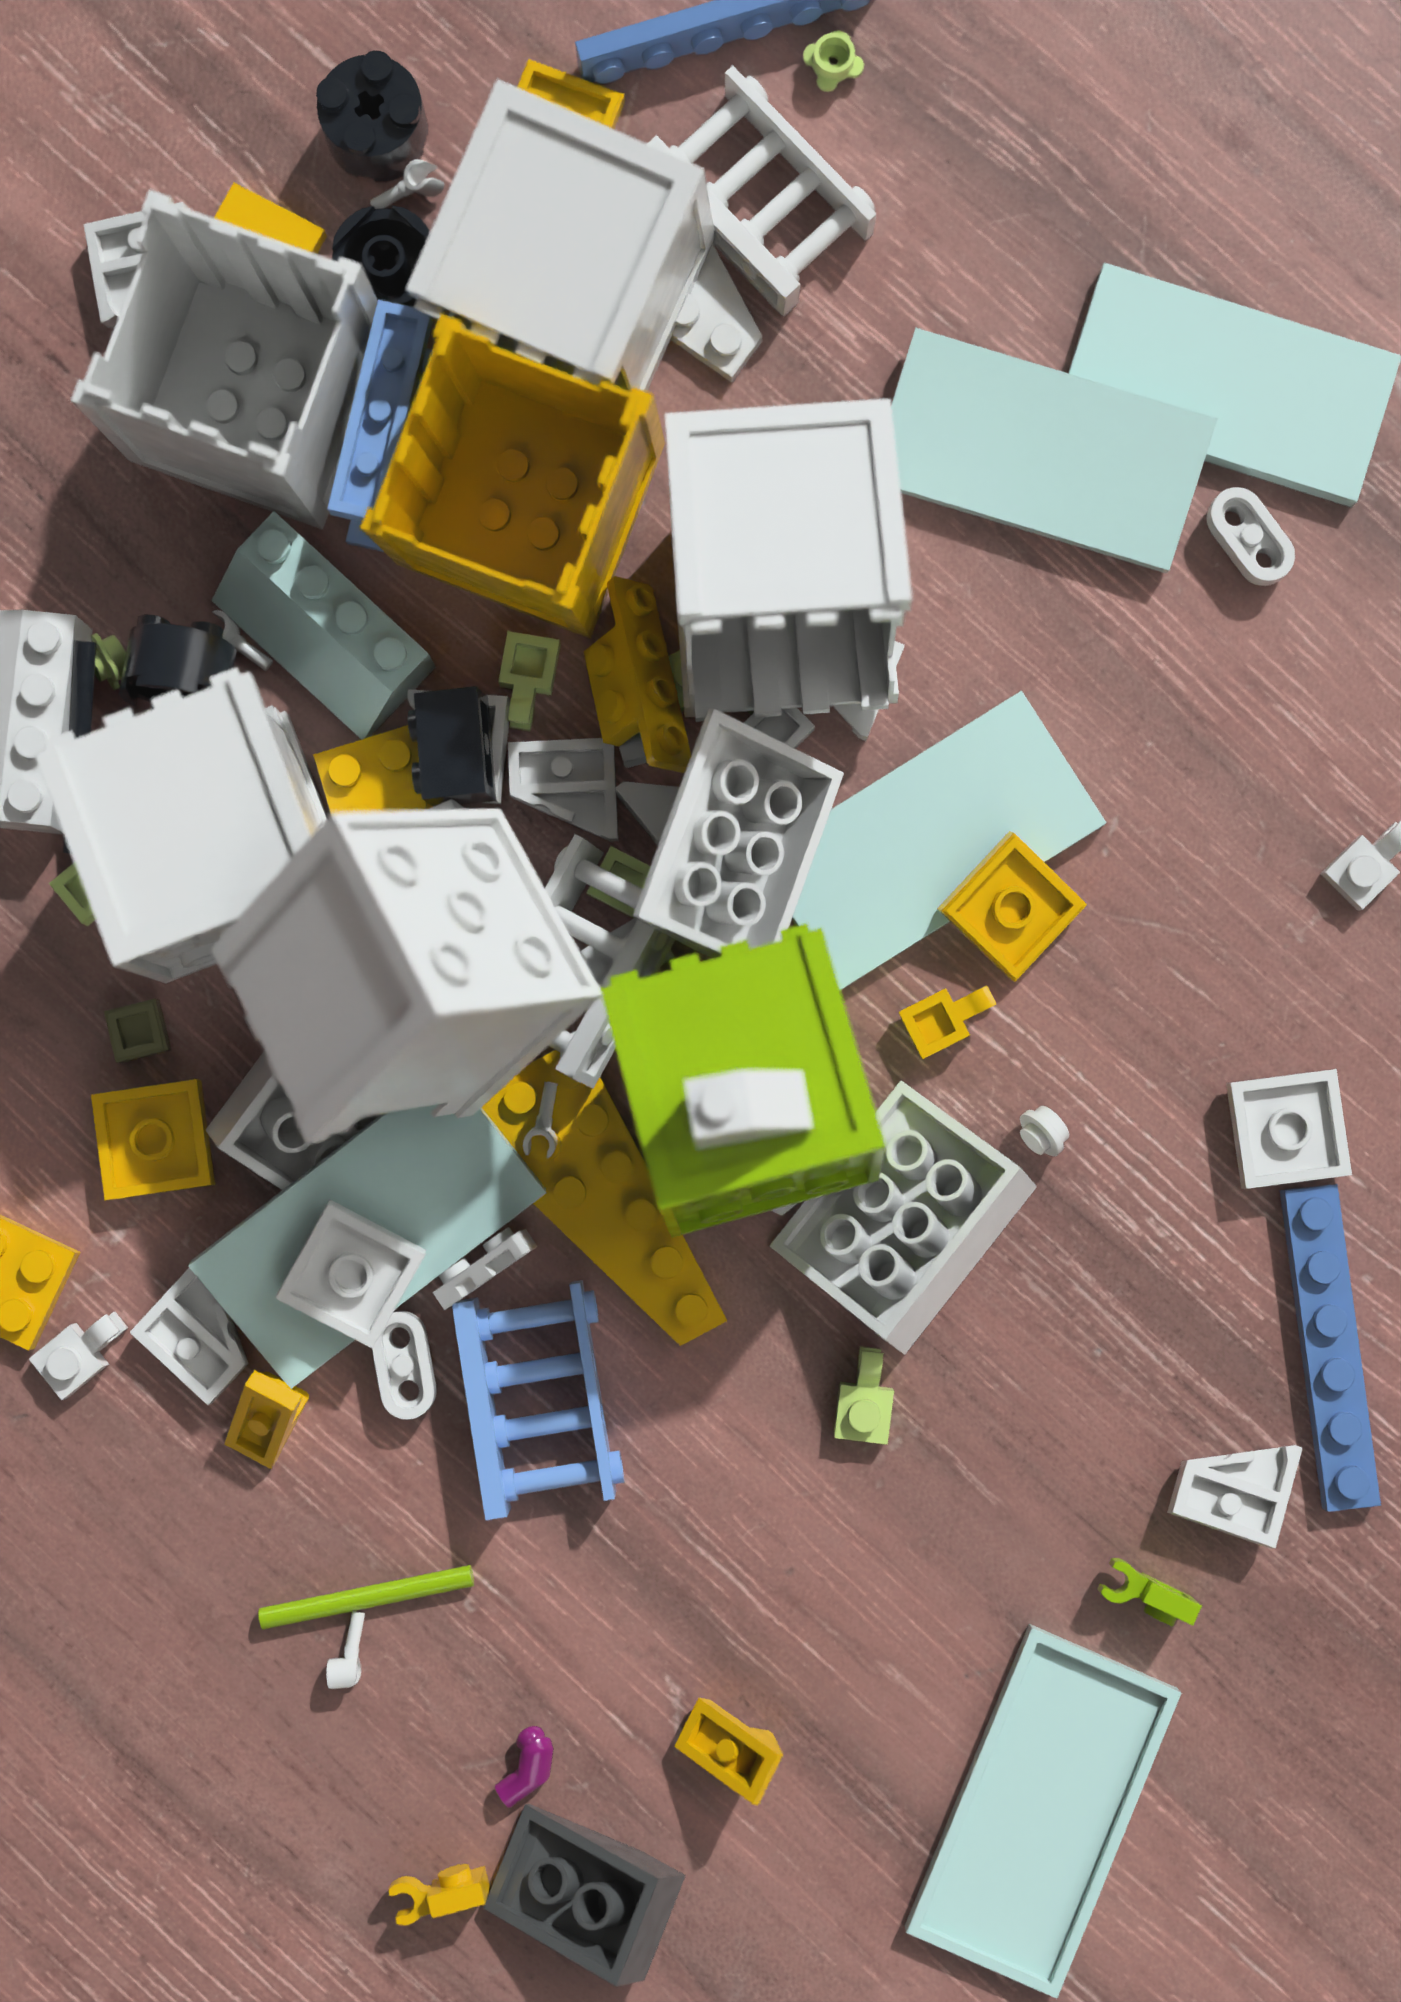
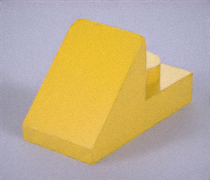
[224,1370,309,1469]
[674,1698,783,1805]

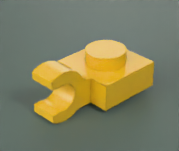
[898,985,996,1059]
[388,1864,490,1925]

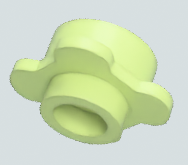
[803,31,864,91]
[91,633,126,690]

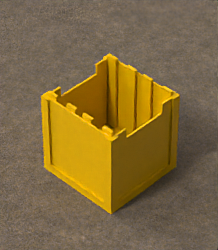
[360,314,665,639]

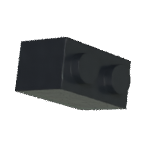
[408,686,497,807]

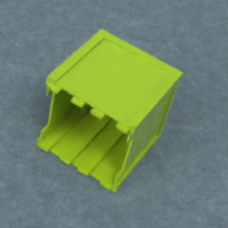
[600,923,886,1238]

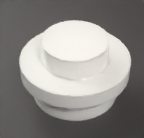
[1020,1106,1069,1156]

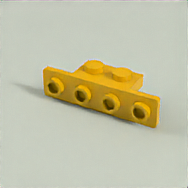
[584,576,691,773]

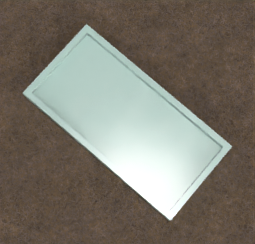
[1068,263,1401,507]
[891,328,1218,573]
[792,691,1107,991]
[188,1104,547,1389]
[905,1624,1181,1999]

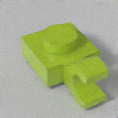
[1097,1558,1202,1626]

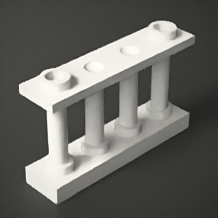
[647,66,877,317]
[545,834,675,1088]

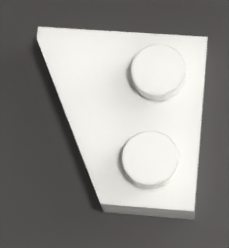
[508,738,618,841]
[129,1268,249,1405]

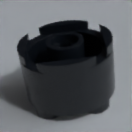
[316,50,428,182]
[332,206,430,307]
[119,614,237,710]

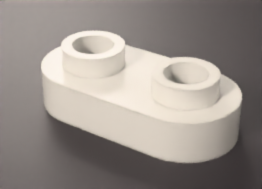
[1207,487,1295,586]
[372,1311,437,1419]

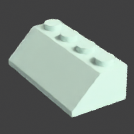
[212,511,436,739]

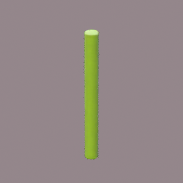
[258,1565,474,1630]

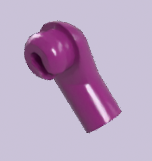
[495,1726,554,1808]

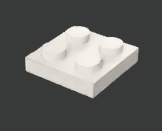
[1226,1069,1352,1189]
[276,1199,426,1349]

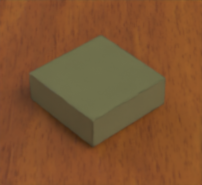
[104,998,172,1063]

